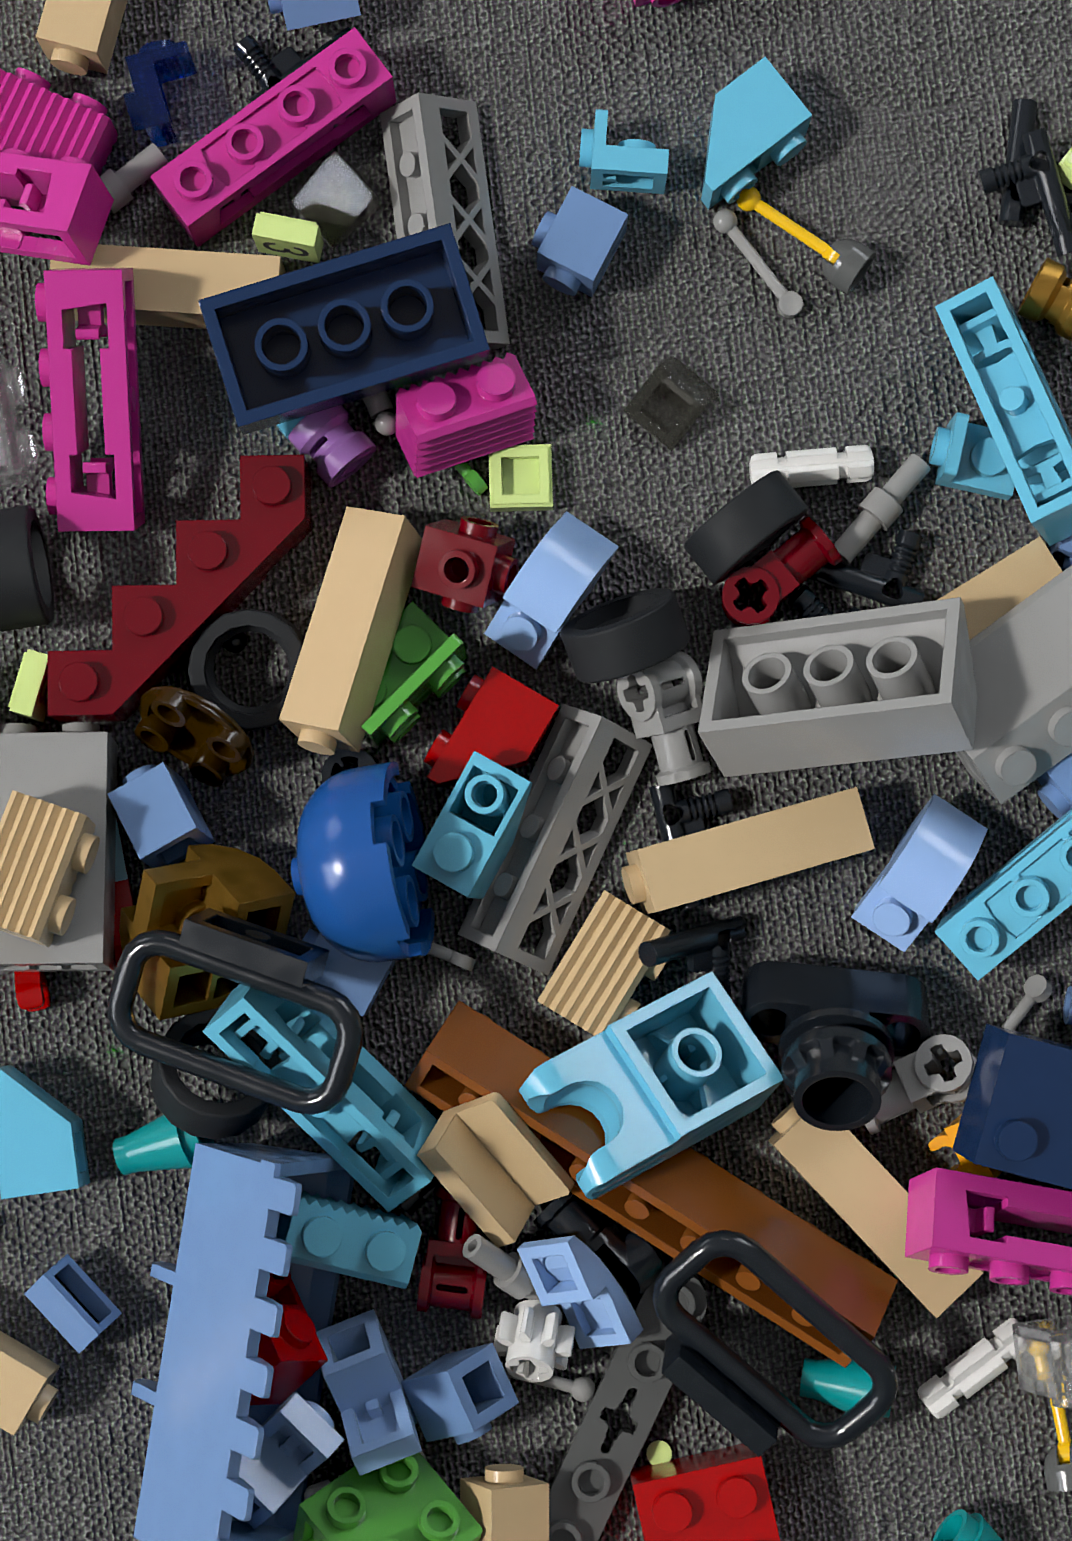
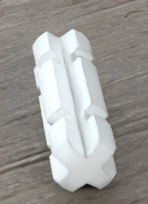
[749,445,874,488]
[917,1318,1035,1419]

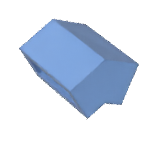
[25,1254,122,1353]

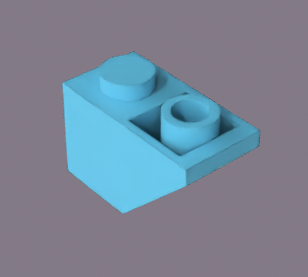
[701,57,812,210]
[412,751,533,899]
[0,1065,90,1199]

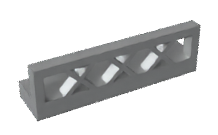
[380,92,510,349]
[458,704,653,976]

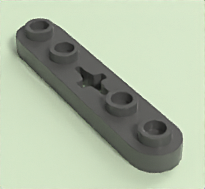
[549,1276,707,1541]

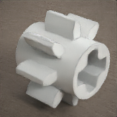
[494,1300,576,1382]

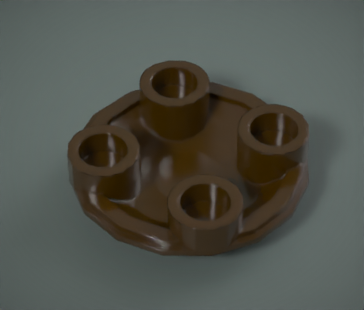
[135,686,254,787]

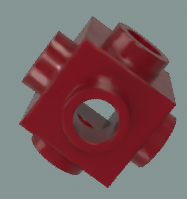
[411,516,518,613]

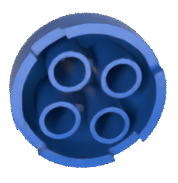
[291,761,435,962]

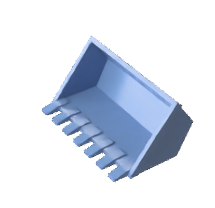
[131,1143,354,1541]

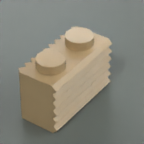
[0,790,100,947]
[537,890,671,1036]

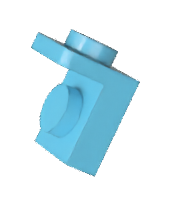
[579,109,669,194]
[929,412,1015,500]

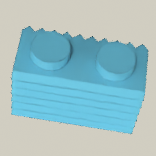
[276,1190,422,1289]

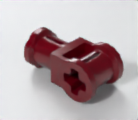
[721,516,843,627]
[416,1185,487,1320]

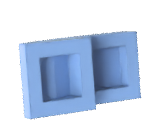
[517,1235,643,1349]

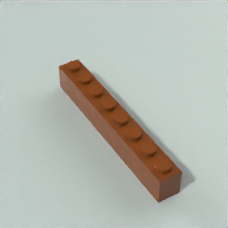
[405,1000,898,1368]

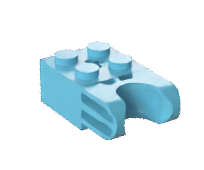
[519,971,783,1200]

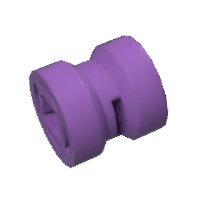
[288,405,377,488]

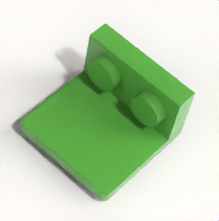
[361,601,467,746]
[293,1452,482,1541]

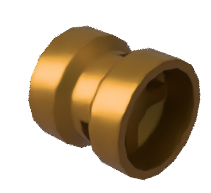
[1017,257,1072,342]

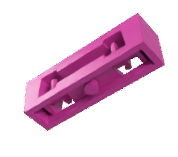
[150,27,397,248]
[0,148,114,266]
[35,267,145,532]
[905,1167,1072,1296]

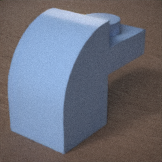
[484,511,619,669]
[851,794,988,952]
[316,1309,422,1476]
[239,1392,345,1529]

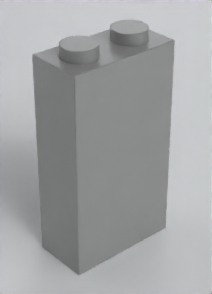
[0,722,118,972]

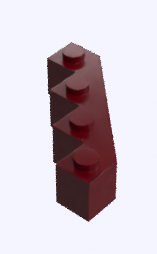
[48,455,312,723]

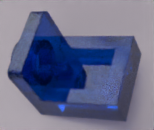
[124,40,197,147]

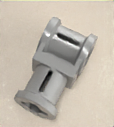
[617,651,712,786]
[865,1034,977,1135]

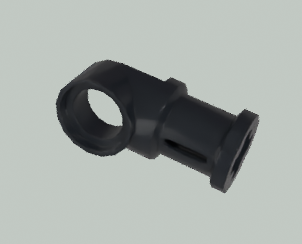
[533,1192,664,1294]

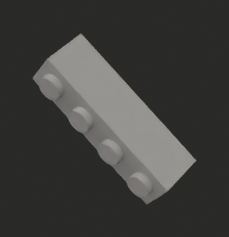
[955,565,1072,805]
[698,597,978,777]

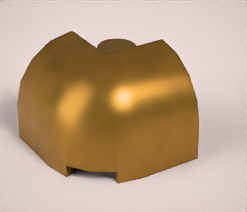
[119,844,295,1021]

